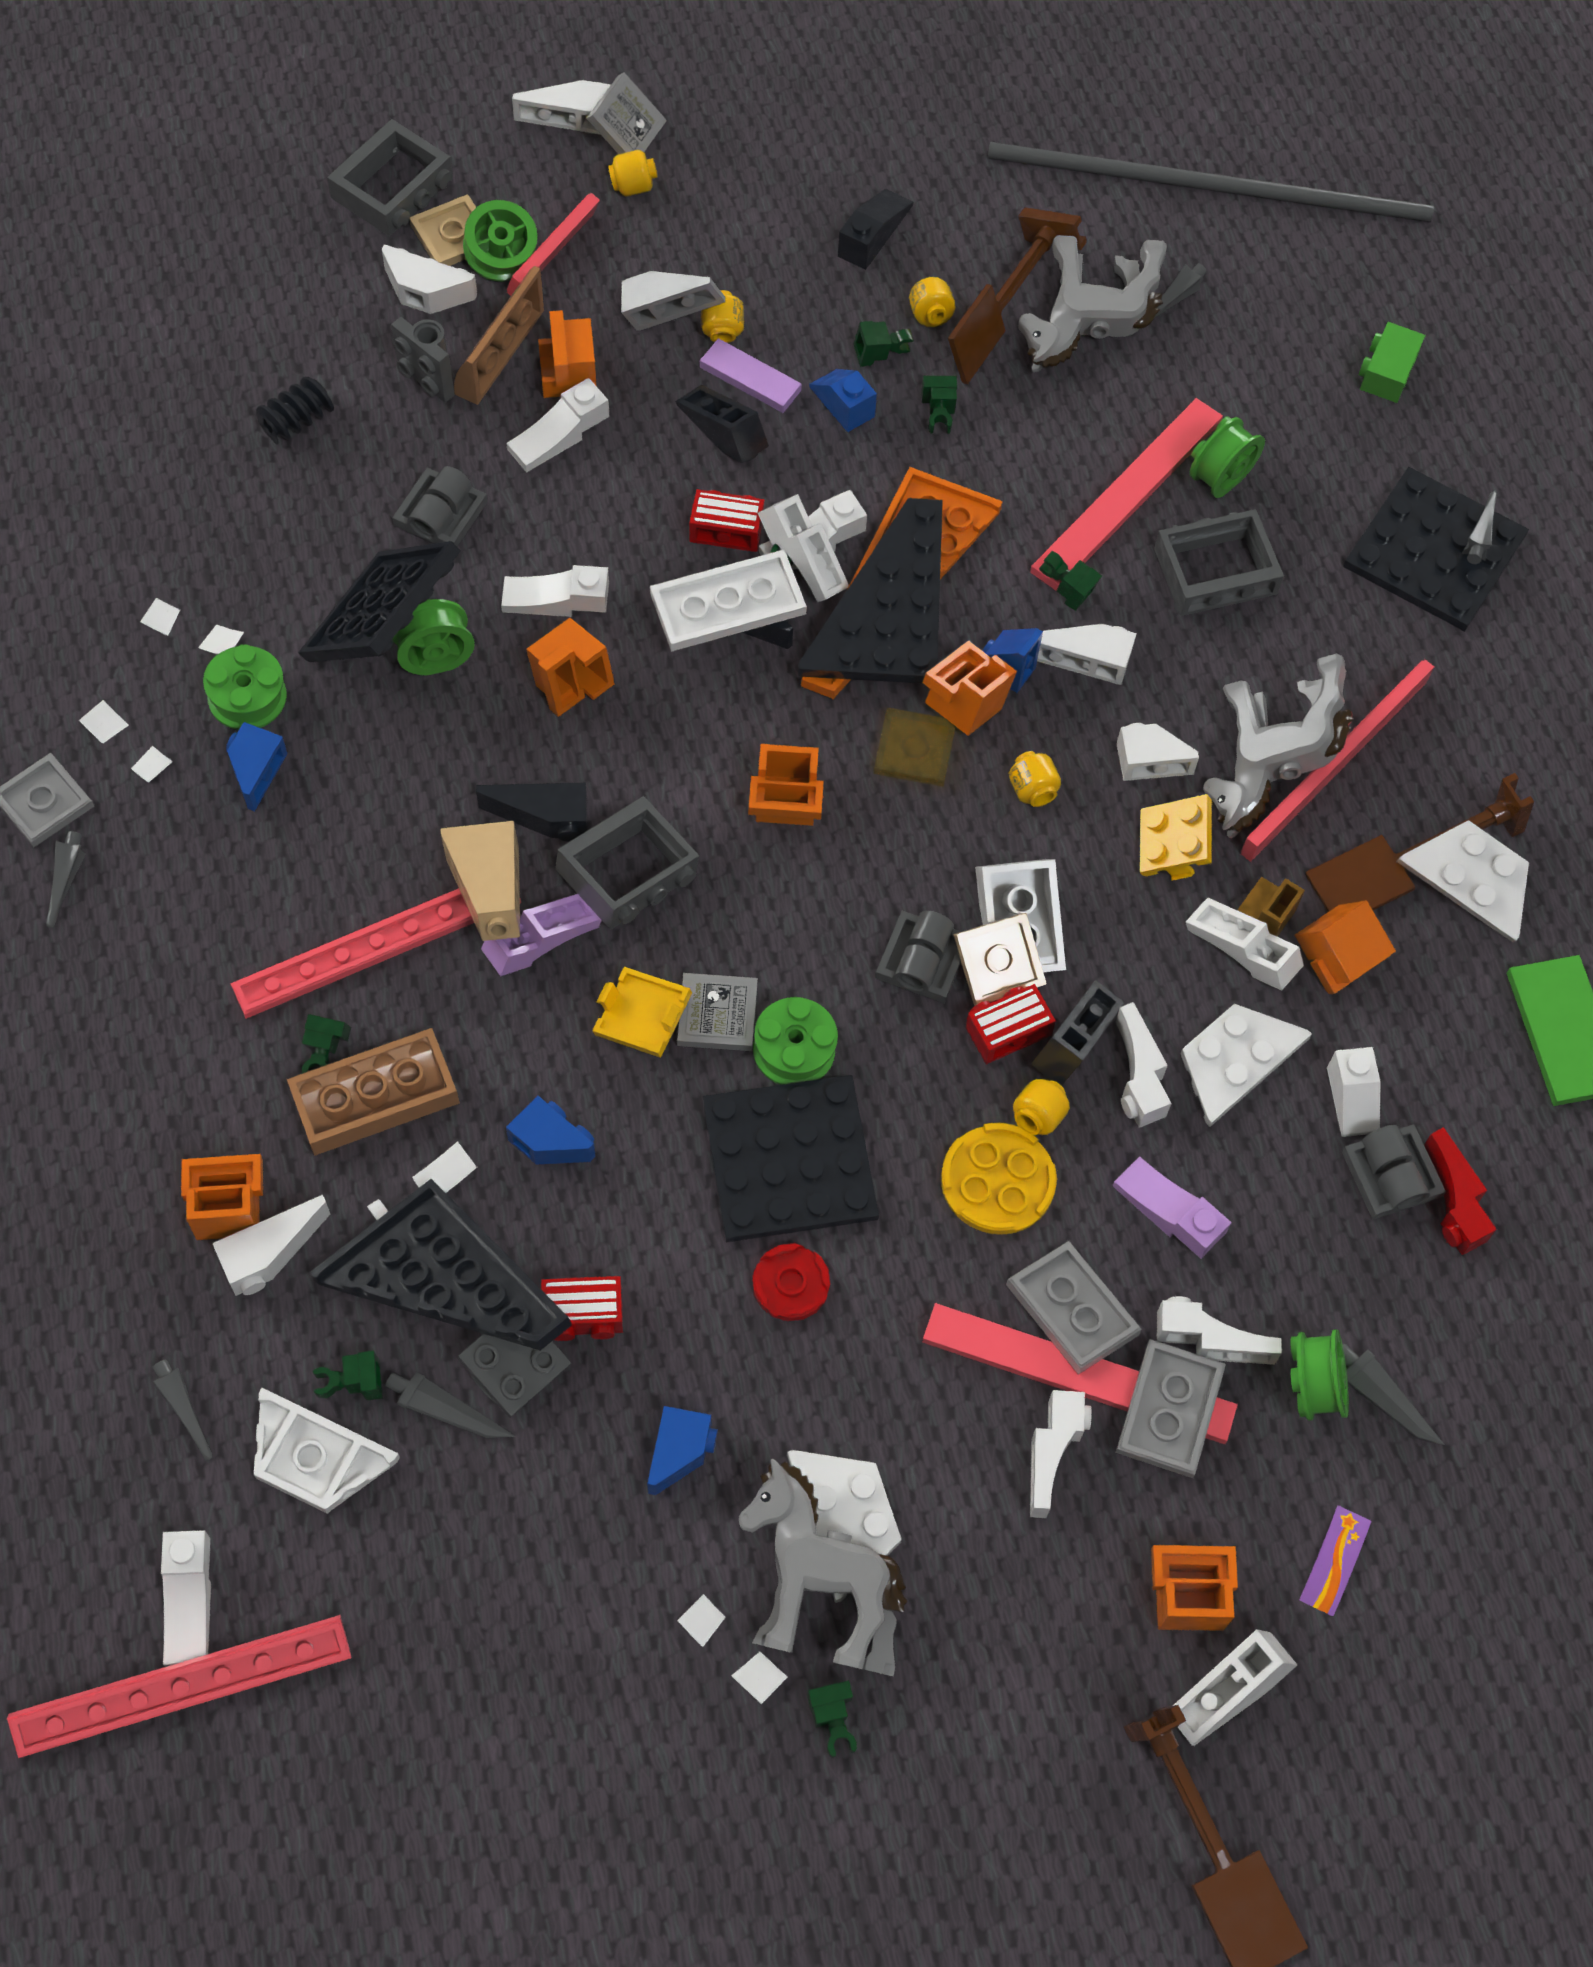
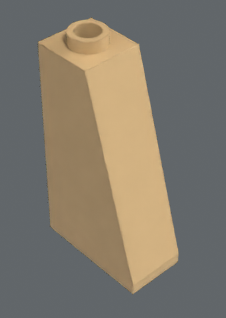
[441,821,520,941]

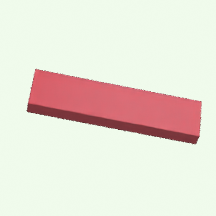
[506,193,600,296]

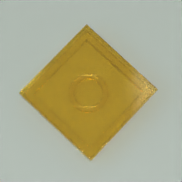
[874,707,956,787]

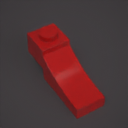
[1424,1127,1497,1255]

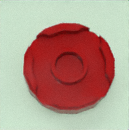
[752,1243,830,1321]

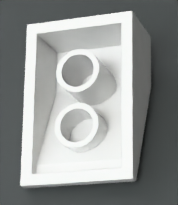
[975,859,1066,972]

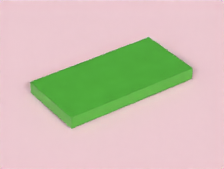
[1506,955,1593,1106]

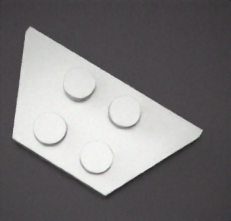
[1396,820,1529,942]
[1181,1004,1312,1127]
[254,1388,400,1513]
[787,1450,902,1603]

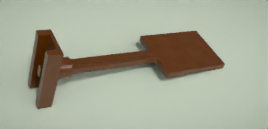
[948,207,1087,384]
[1305,773,1534,912]
[1124,1705,1308,1967]

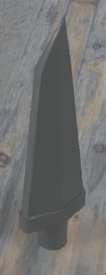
[1343,1343,1445,1445]
[385,1372,515,1438]

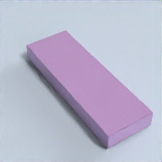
[700,338,802,413]

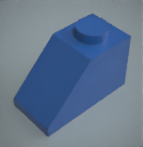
[809,369,877,432]
[983,628,1043,693]
[226,722,287,812]
[647,1406,718,1495]

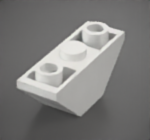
[382,244,477,314]

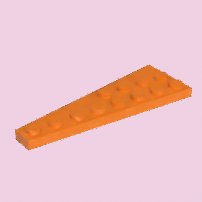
[801,467,1003,699]

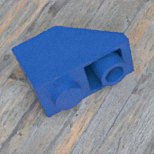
[506,1096,596,1164]

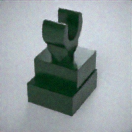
[853,321,914,367]
[921,376,957,434]
[1039,551,1102,611]
[302,1014,351,1074]
[313,1350,383,1401]
[807,1680,857,1758]

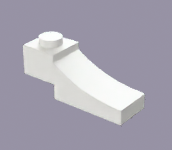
[507,378,609,472]
[759,490,867,570]
[758,494,849,602]
[501,565,609,617]
[1186,898,1304,991]
[1115,1002,1171,1128]
[1157,1296,1282,1365]
[1030,1390,1091,1518]
[161,1530,211,1667]

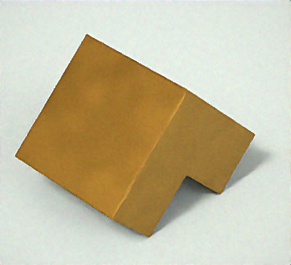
[1237,877,1305,937]

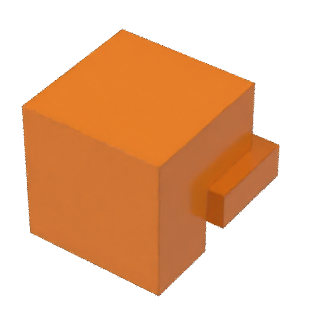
[538,310,596,398]
[526,618,615,717]
[922,641,1017,736]
[748,744,824,826]
[1294,900,1396,994]
[181,1154,263,1240]
[1151,1545,1238,1631]

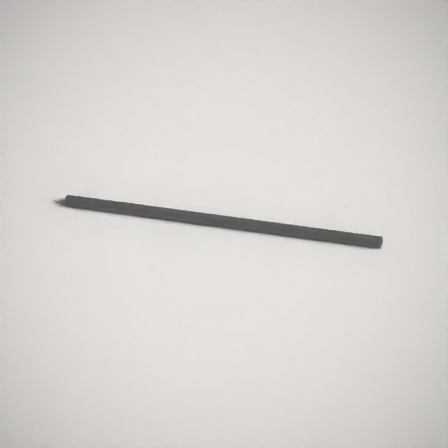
[988,142,1434,222]

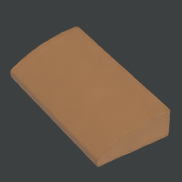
[454,266,544,405]
[287,1028,460,1156]

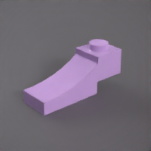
[481,894,602,976]
[1113,1156,1232,1259]

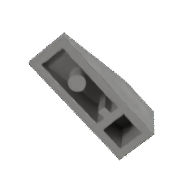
[621,271,725,330]

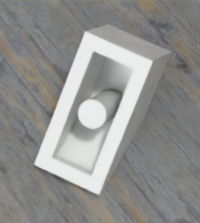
[1117,723,1199,781]
[1327,1047,1380,1137]

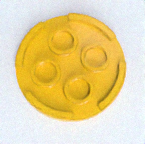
[941,1123,1057,1234]

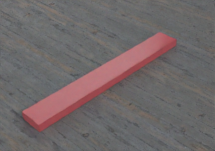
[1030,398,1223,591]
[1241,660,1434,862]
[230,888,521,1019]
[922,1303,1238,1444]
[7,1615,351,1758]

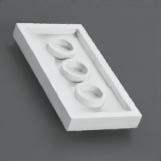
[650,550,807,652]

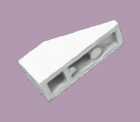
[512,80,610,134]
[1037,624,1137,685]
[212,1195,330,1296]
[1173,1629,1297,1746]

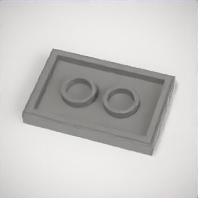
[1006,1241,1142,1375]
[1116,1339,1226,1478]

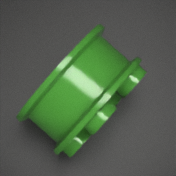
[463,200,537,282]
[1190,416,1265,498]
[393,599,475,675]
[203,645,287,730]
[753,997,838,1085]
[1291,1329,1349,1421]

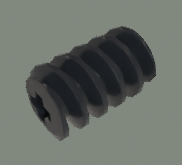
[256,377,334,445]

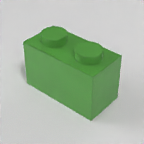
[1358,322,1425,403]

